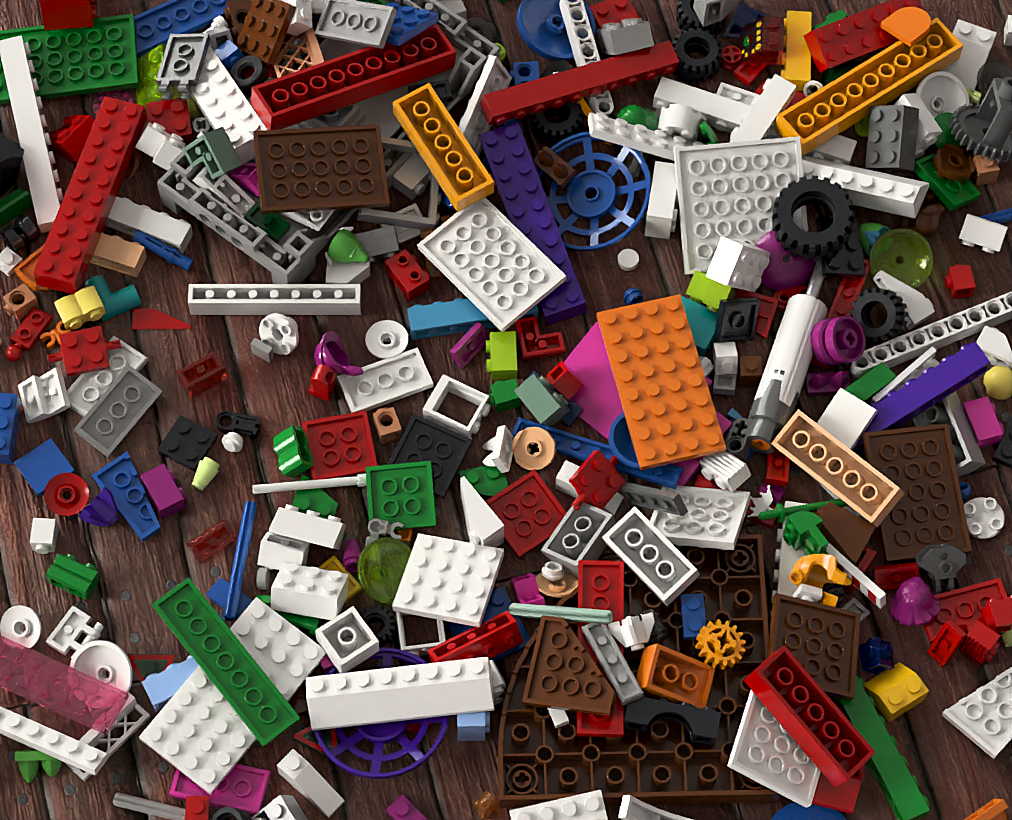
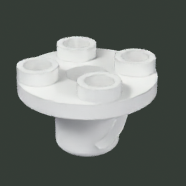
[259,313,299,355]

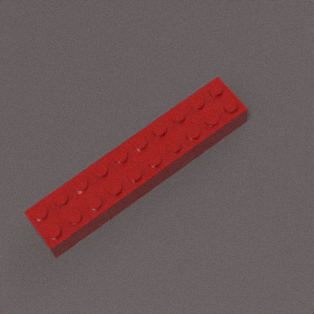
[251,23,457,130]
[33,96,147,294]

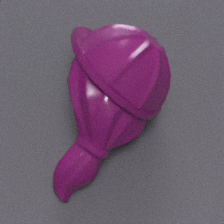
[314,331,364,376]

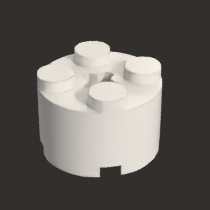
[657,104,702,143]

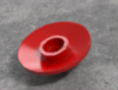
[44,473,89,516]

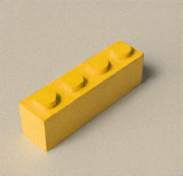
[781,11,812,91]

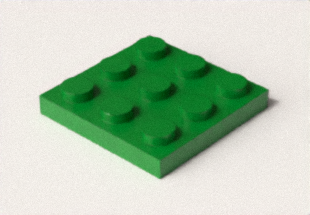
[365,461,437,531]

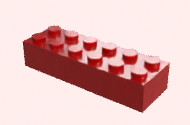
[804,0,924,73]
[743,645,876,787]

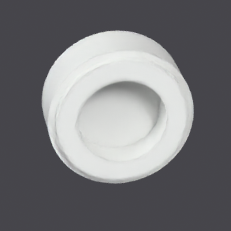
[617,249,639,271]

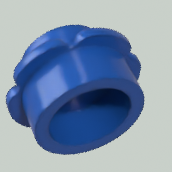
[623,288,643,305]

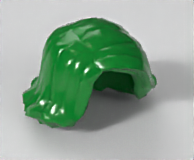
[615,105,658,131]

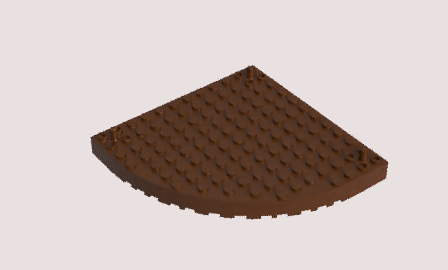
[498,534,780,808]

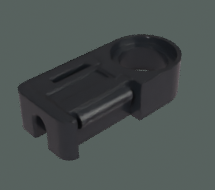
[216,411,261,439]

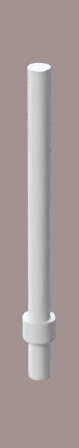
[252,473,367,494]

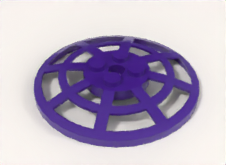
[314,648,449,779]

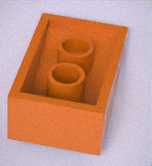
[636,643,715,709]

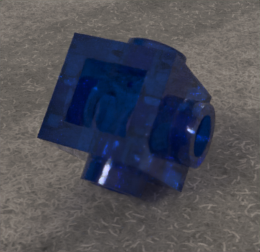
[859,637,895,675]

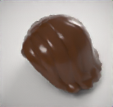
[901,203,945,238]

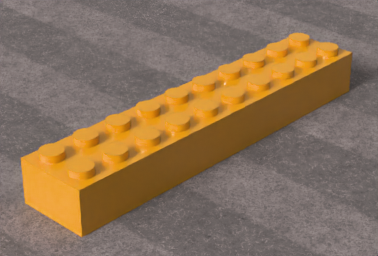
[774,18,963,156]

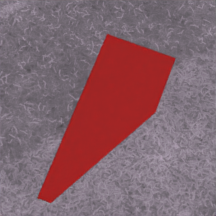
[132,308,191,330]

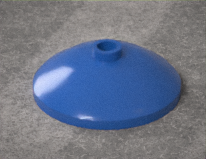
[609,412,655,469]

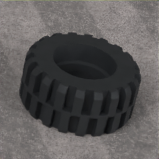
[772,175,855,261]

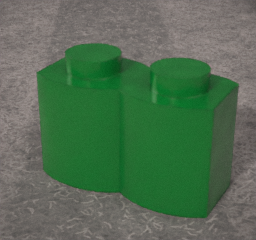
[273,425,313,478]

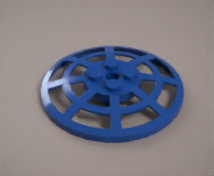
[536,132,652,252]

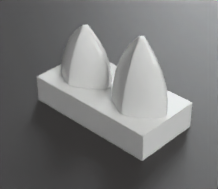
[482,425,514,473]

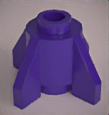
[78,487,119,527]

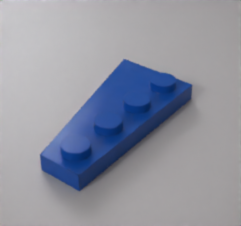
[91,451,161,542]

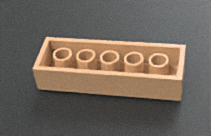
[771,409,905,527]

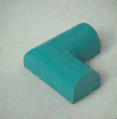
[85,275,141,322]

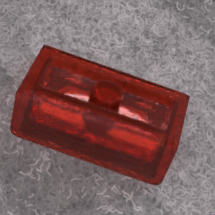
[186,520,237,563]

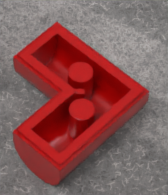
[515,316,566,361]

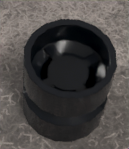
[0,214,40,253]

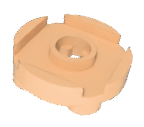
[512,427,556,470]

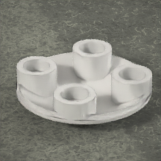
[964,497,1005,539]

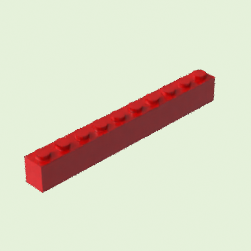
[480,40,680,125]

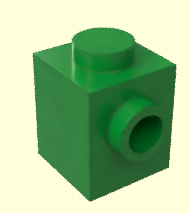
[487,379,521,413]

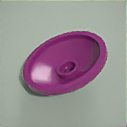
[755,230,815,291]

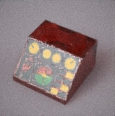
[740,16,784,65]

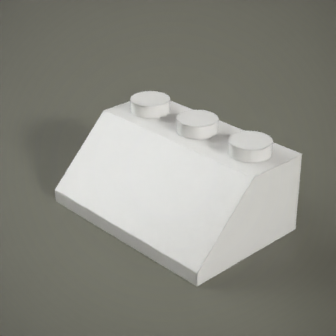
[269,504,346,550]

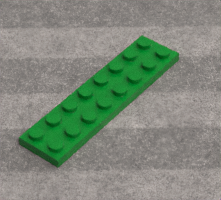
[152,577,300,748]

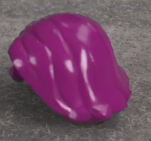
[889,577,941,626]

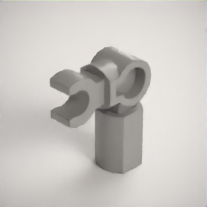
[363,518,404,561]

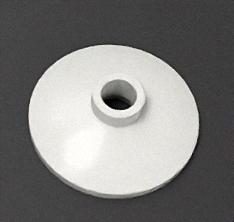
[365,320,408,359]
[0,605,41,651]

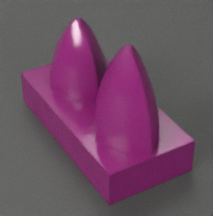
[805,371,850,396]

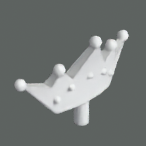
[747,485,773,518]

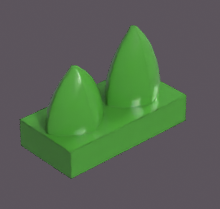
[15,749,62,783]

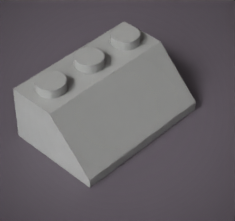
[541,502,616,578]

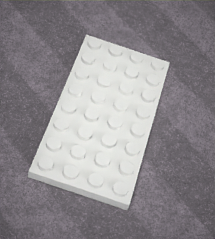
[139,597,327,795]

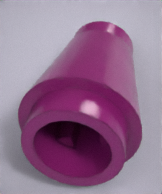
[342,539,365,573]

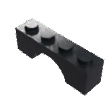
[624,694,721,746]

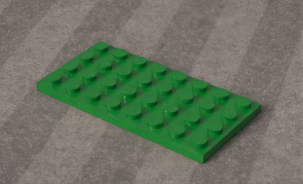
[0,14,139,105]

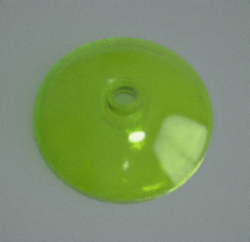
[869,228,933,289]
[357,537,412,604]

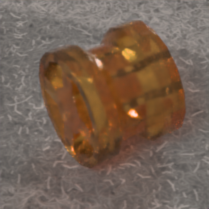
[472,790,500,820]

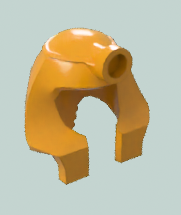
[789,554,852,607]

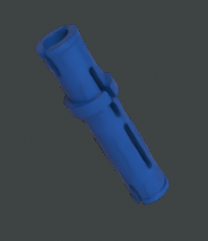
[132,229,194,272]

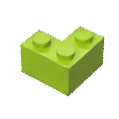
[686,270,736,313]

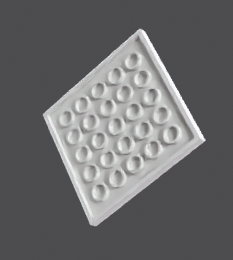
[673,136,808,274]

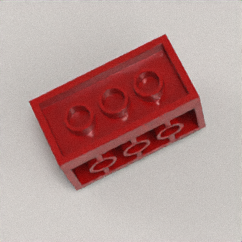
[39,0,97,30]

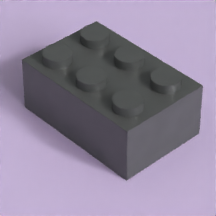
[865,105,919,172]

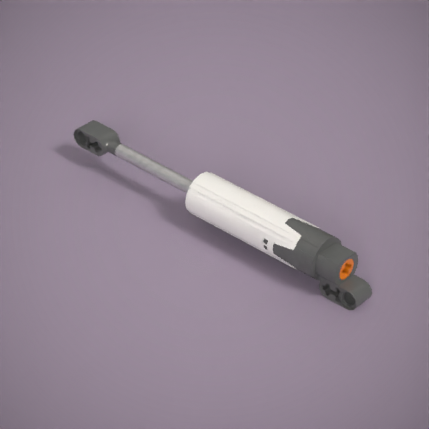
[725,205,855,462]

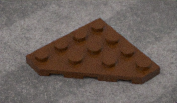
[522,615,617,717]

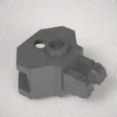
[916,543,966,595]

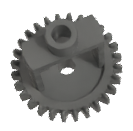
[949,77,1012,162]

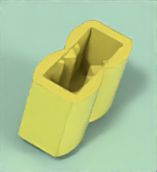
[54,286,106,330]

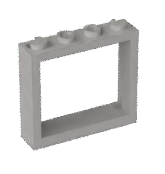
[357,136,441,231]

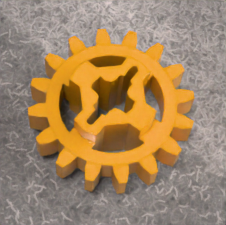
[695,619,746,670]

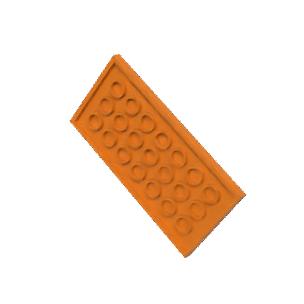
[596,294,726,470]

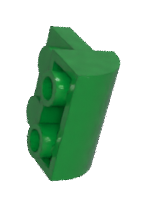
[783,511,829,556]

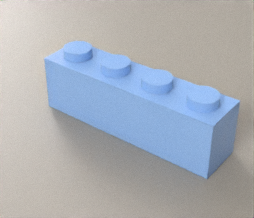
[142,655,199,712]

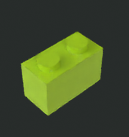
[486,331,517,380]

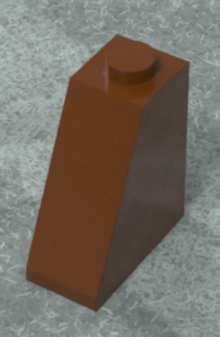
[816,501,876,566]

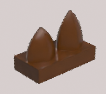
[533,146,577,188]

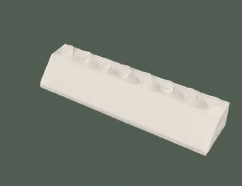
[802,156,929,218]
[306,657,495,731]

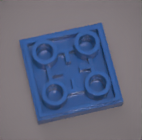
[14,438,76,497]

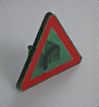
[127,654,176,696]
[292,725,339,758]

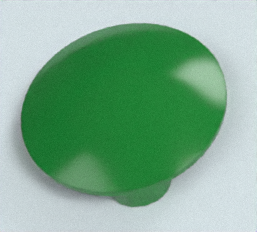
[699,121,719,145]

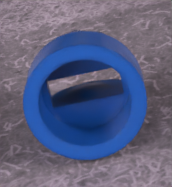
[959,481,971,501]

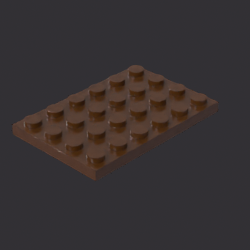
[252,124,390,214]
[862,423,972,563]

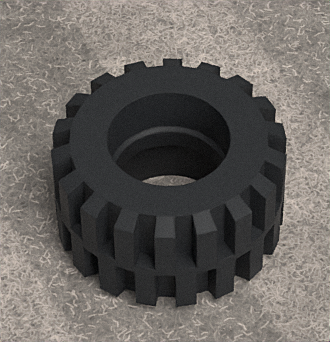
[676,0,727,36]
[672,28,722,84]
[531,101,583,147]
[849,288,908,342]

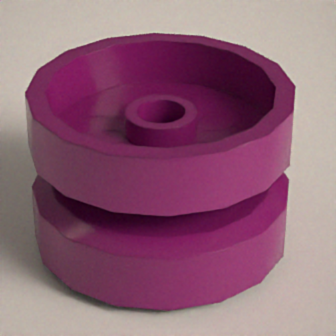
[811,315,866,366]

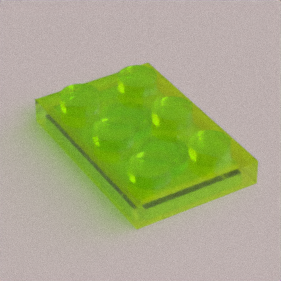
[136,44,172,114]

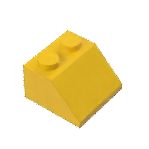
[864,662,929,723]

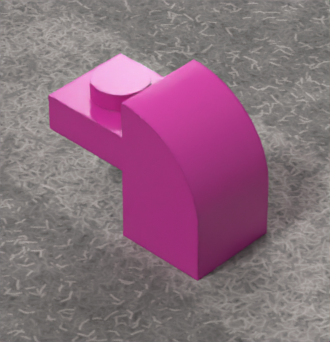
[510,573,546,605]

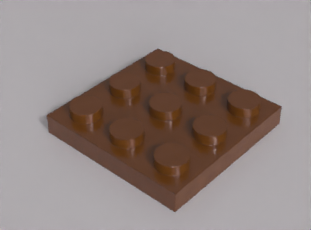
[236,0,296,65]

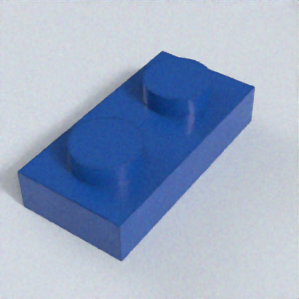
[680,593,706,640]

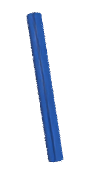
[223,501,257,622]

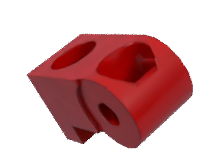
[308,364,336,402]

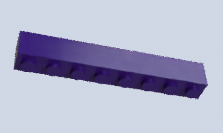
[852,341,992,454]

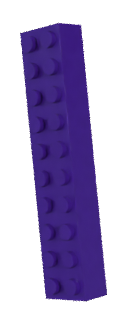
[479,122,588,326]

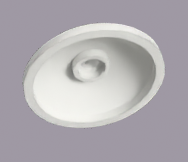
[916,71,970,132]
[69,640,133,709]

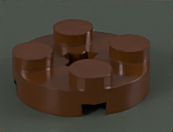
[933,144,975,183]

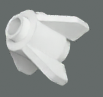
[608,613,655,651]

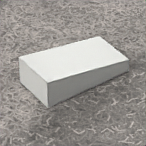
[547,708,569,728]

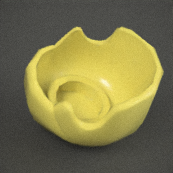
[983,366,1012,400]

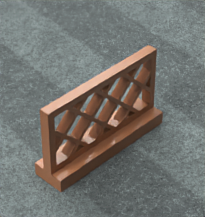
[273,26,325,78]

